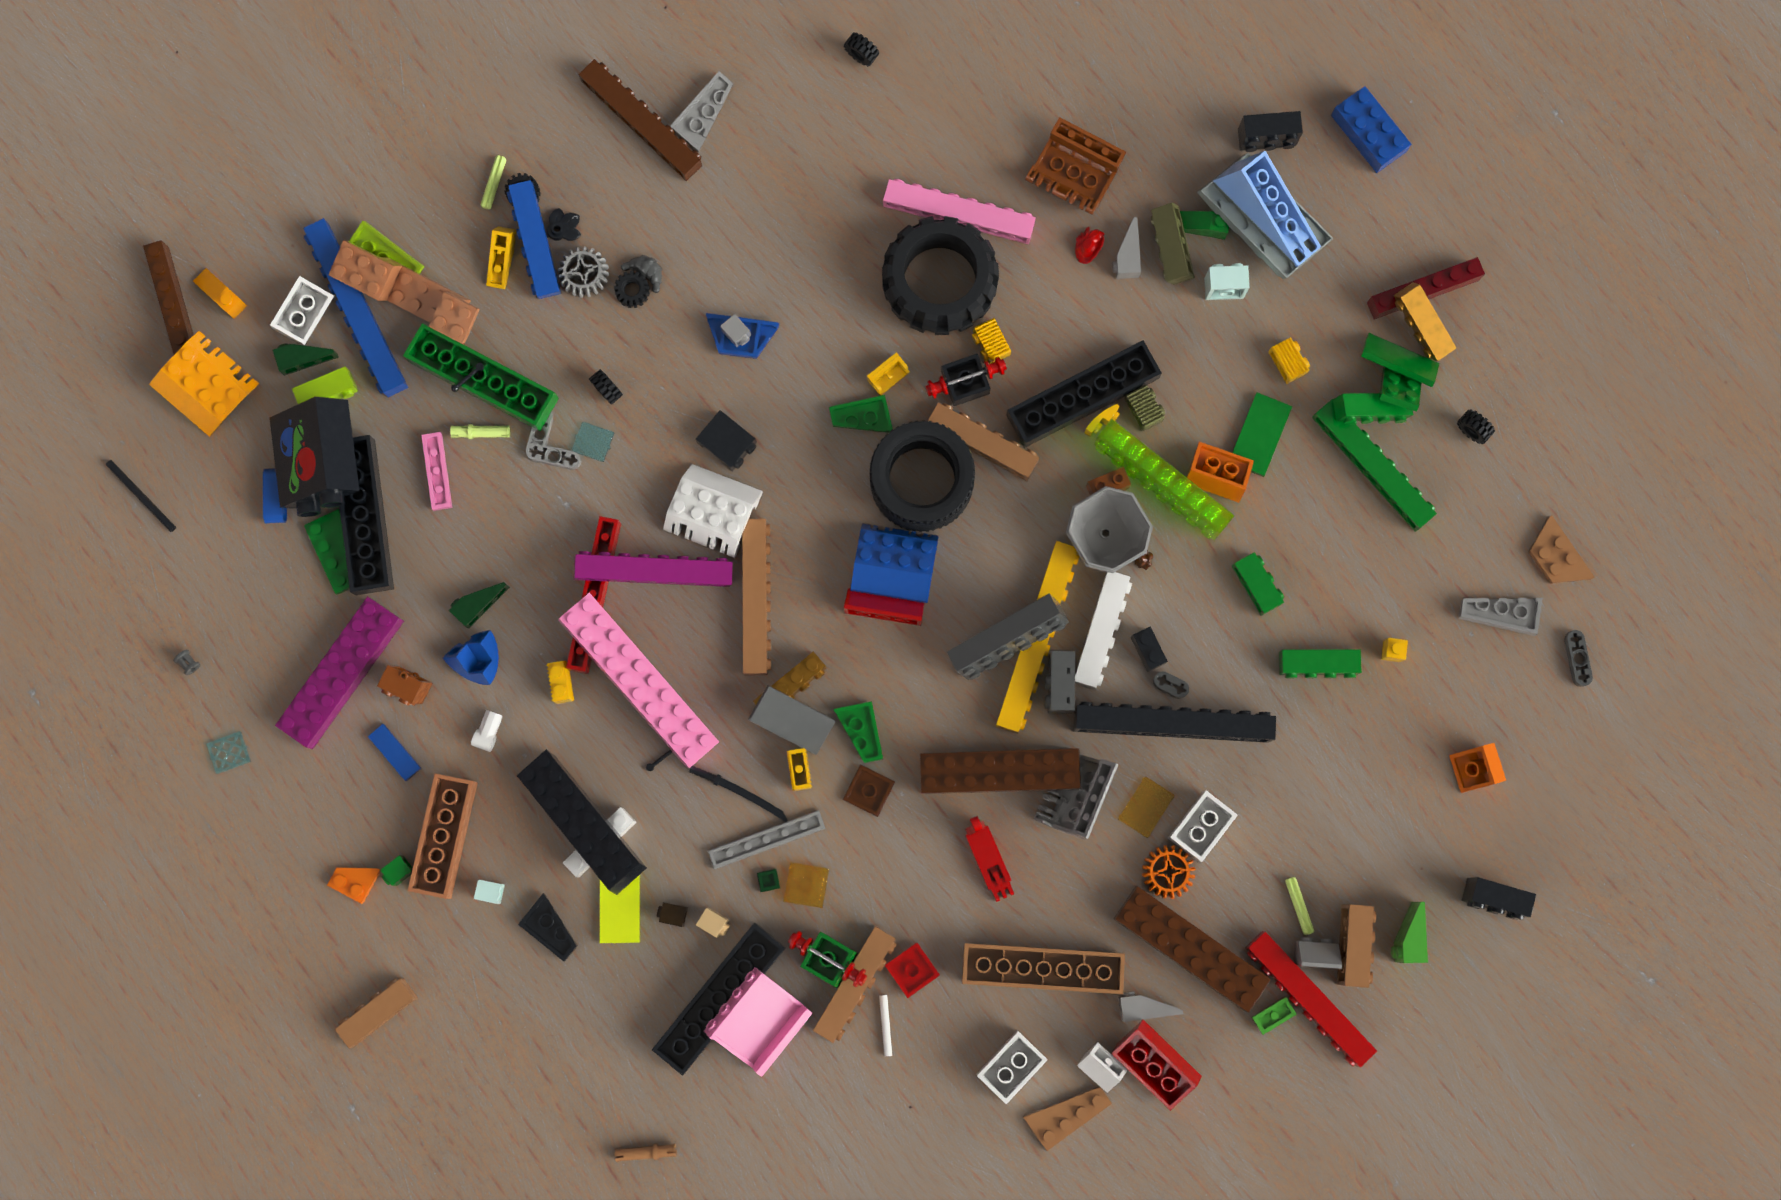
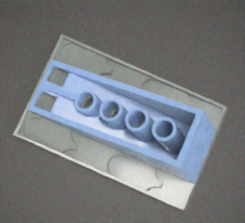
[1197,151,1334,279]

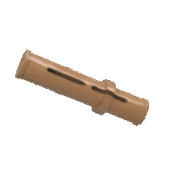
[615,1143,677,1162]

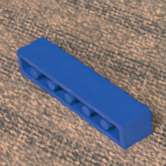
[507,180,562,299]

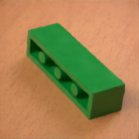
[1333,393,1414,424]
[1279,649,1362,679]

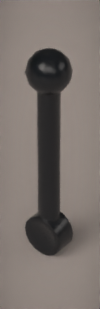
[451,363,484,392]
[646,749,673,771]

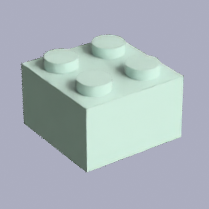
[1204,263,1250,300]

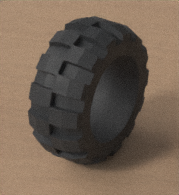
[882,216,999,335]

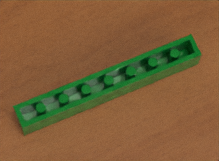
[1312,399,1437,532]

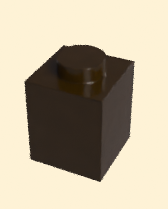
[657,902,688,927]

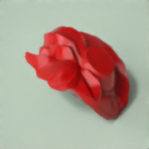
[1075,227,1105,264]

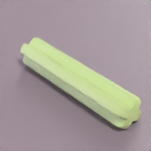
[480,155,506,210]
[1285,877,1314,935]

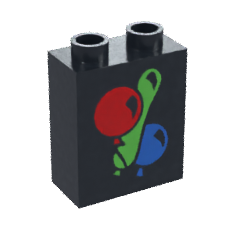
[269,397,359,517]

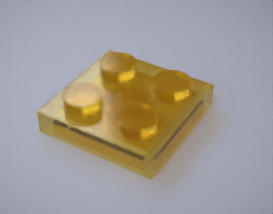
[784,862,829,908]

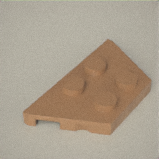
[1528,515,1594,584]

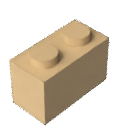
[696,908,730,938]

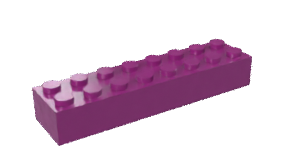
[275,596,404,749]

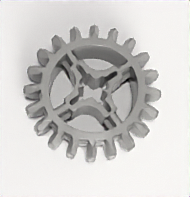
[557,246,609,298]

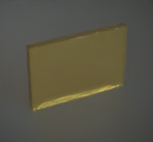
[1118,776,1175,838]

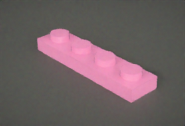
[421,432,452,511]

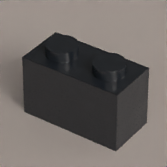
[1130,626,1168,672]

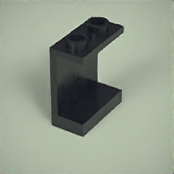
[696,410,757,472]

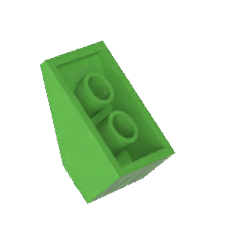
[1391,902,1428,963]

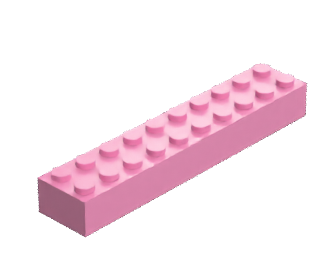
[558,593,719,769]

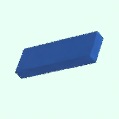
[368,724,421,781]

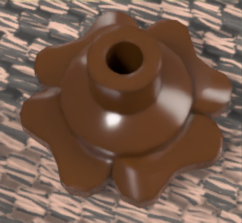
[1134,550,1153,570]

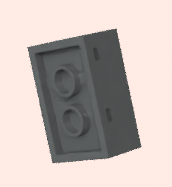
[1045,651,1075,714]

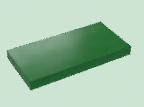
[1361,333,1440,387]
[1232,392,1293,477]

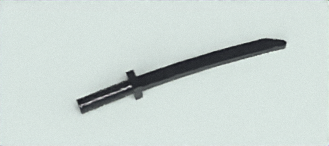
[689,765,788,822]

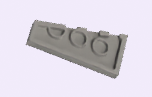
[670,71,733,153]
[1458,598,1543,636]

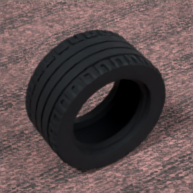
[870,420,975,532]

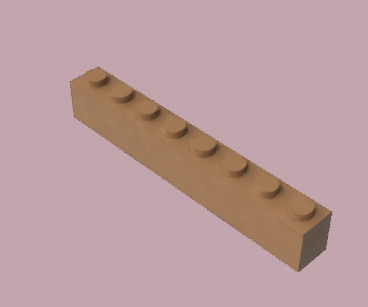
[742,519,771,676]

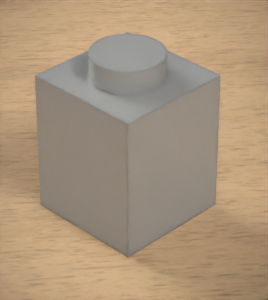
[720,314,751,348]

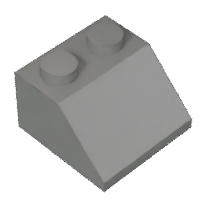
[1294,937,1342,969]

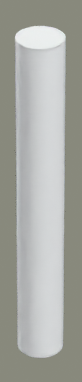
[879,995,892,1056]

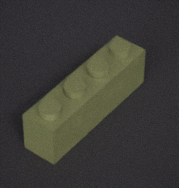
[1151,203,1195,285]

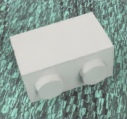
[1077,1042,1127,1093]

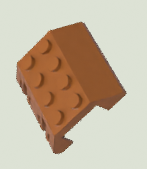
[1025,117,1126,215]

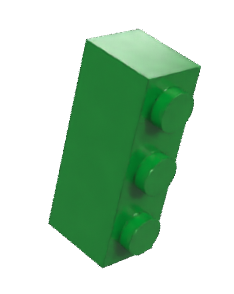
[1232,552,1284,616]

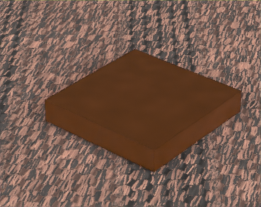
[843,764,895,817]

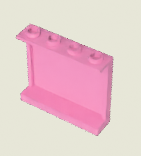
[704,967,812,1077]

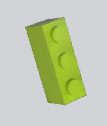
[292,366,358,404]

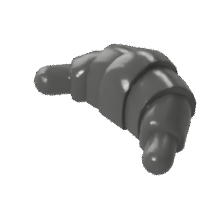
[621,255,662,293]

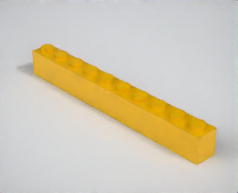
[995,541,1080,734]

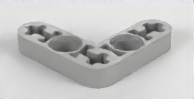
[526,412,581,470]

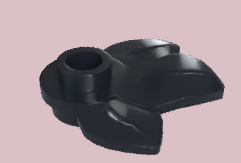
[547,208,581,241]

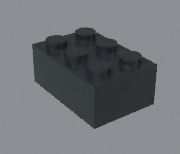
[1238,111,1303,152]
[1462,877,1536,920]

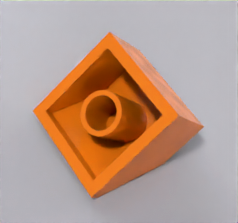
[1449,743,1506,793]

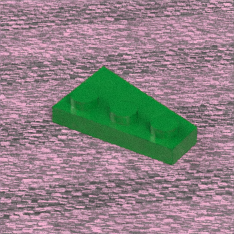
[834,701,883,763]

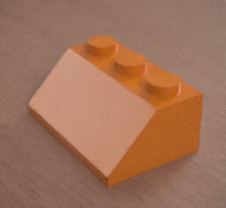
[1184,441,1254,503]

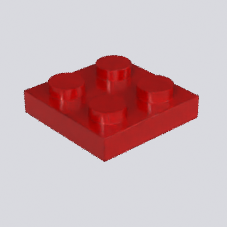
[885,943,940,998]

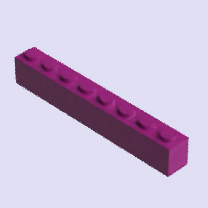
[573,551,733,587]

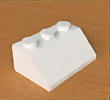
[270,276,334,345]

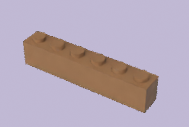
[928,403,1039,481]
[813,926,897,1043]

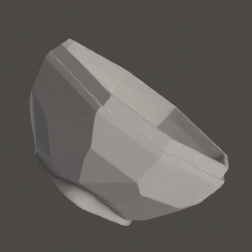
[1066,486,1153,573]

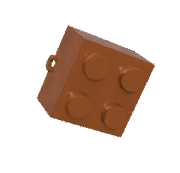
[377,665,433,706]

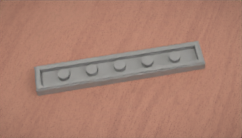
[708,810,826,870]

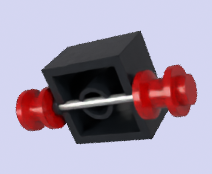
[925,353,1007,406]

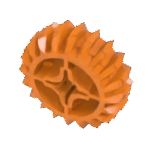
[1142,845,1196,899]

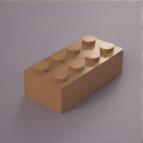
[1337,904,1376,988]

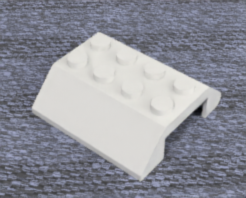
[663,464,763,558]

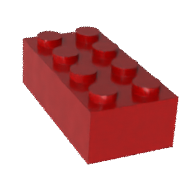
[1111,1019,1202,1111]

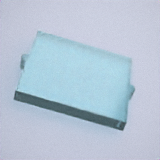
[572,422,614,462]

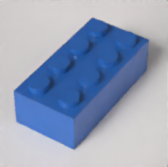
[1331,86,1412,173]

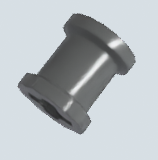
[174,649,200,675]

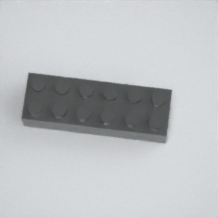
[947,593,1069,680]

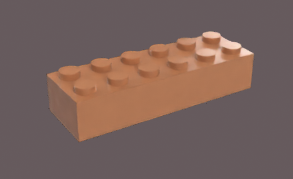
[408,774,478,899]

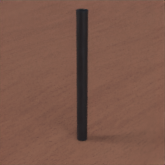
[106,460,176,532]

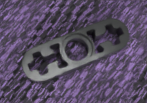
[1564,630,1593,687]

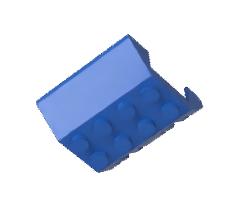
[850,523,939,603]

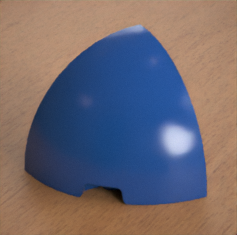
[443,630,499,685]

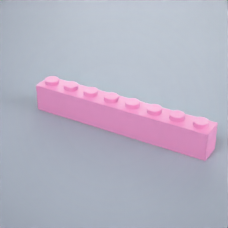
[883,179,1036,244]

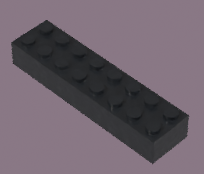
[1006,340,1162,448]
[339,435,394,595]
[517,749,647,895]
[652,923,786,1076]

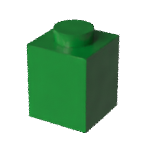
[380,855,413,886]

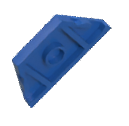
[706,313,779,359]

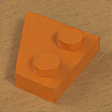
[327,868,381,904]

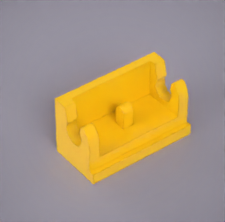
[867,352,910,396]

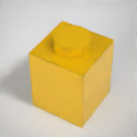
[1381,638,1408,662]

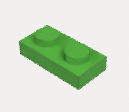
[1251,997,1297,1035]

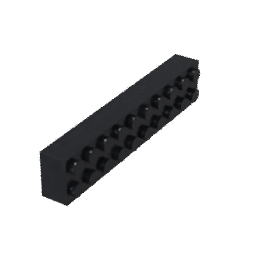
[1073,702,1276,743]

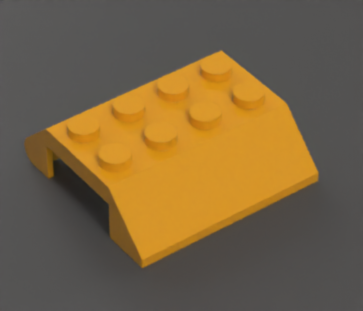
[149,331,259,437]

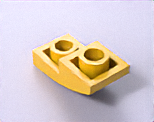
[1084,404,1120,437]

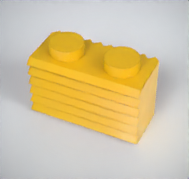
[972,318,1011,363]
[1268,337,1310,384]
[546,660,574,704]
[787,748,813,791]

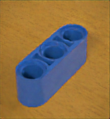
[263,468,287,524]

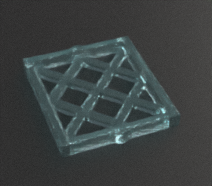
[207,731,251,774]

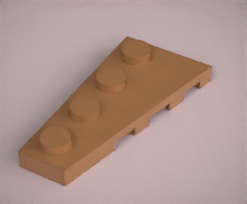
[1023,1086,1112,1151]

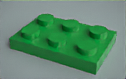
[1379,367,1422,412]

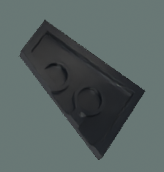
[518,893,578,962]

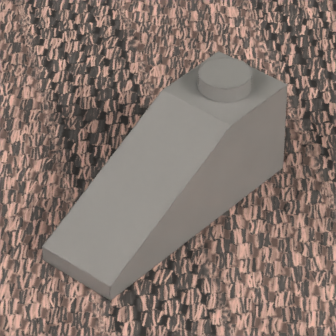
[1112,217,1141,279]
[1118,991,1183,1022]

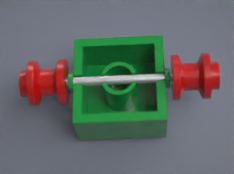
[788,931,867,988]

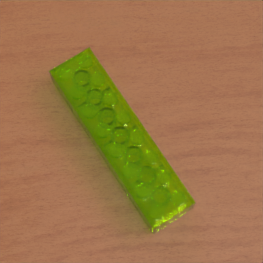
[1094,419,1235,540]

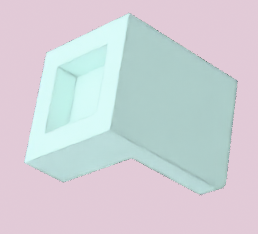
[474,880,505,904]

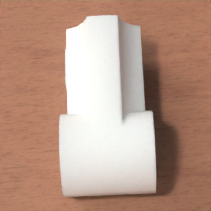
[471,710,503,752]

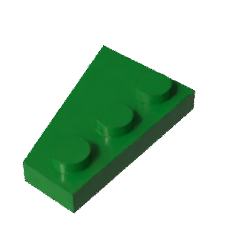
[829,395,893,433]

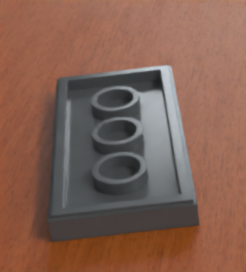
[749,685,835,755]

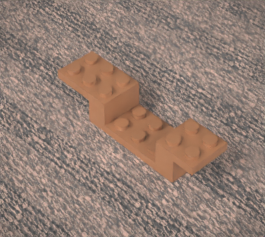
[329,240,480,344]

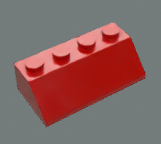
[844,588,925,626]

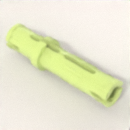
[450,424,510,439]

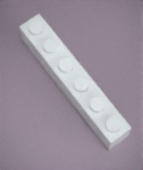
[1075,572,1132,690]

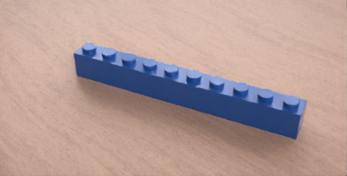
[303,218,409,397]

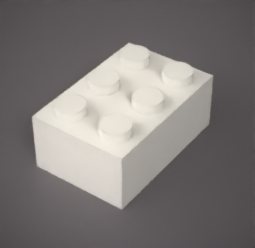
[1168,790,1238,863]
[976,1030,1048,1104]

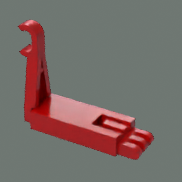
[965,816,1014,902]

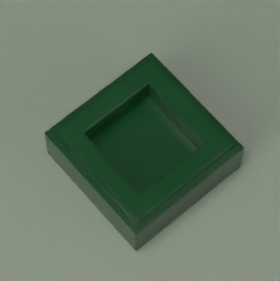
[757,869,780,892]

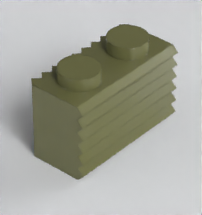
[1124,385,1165,431]

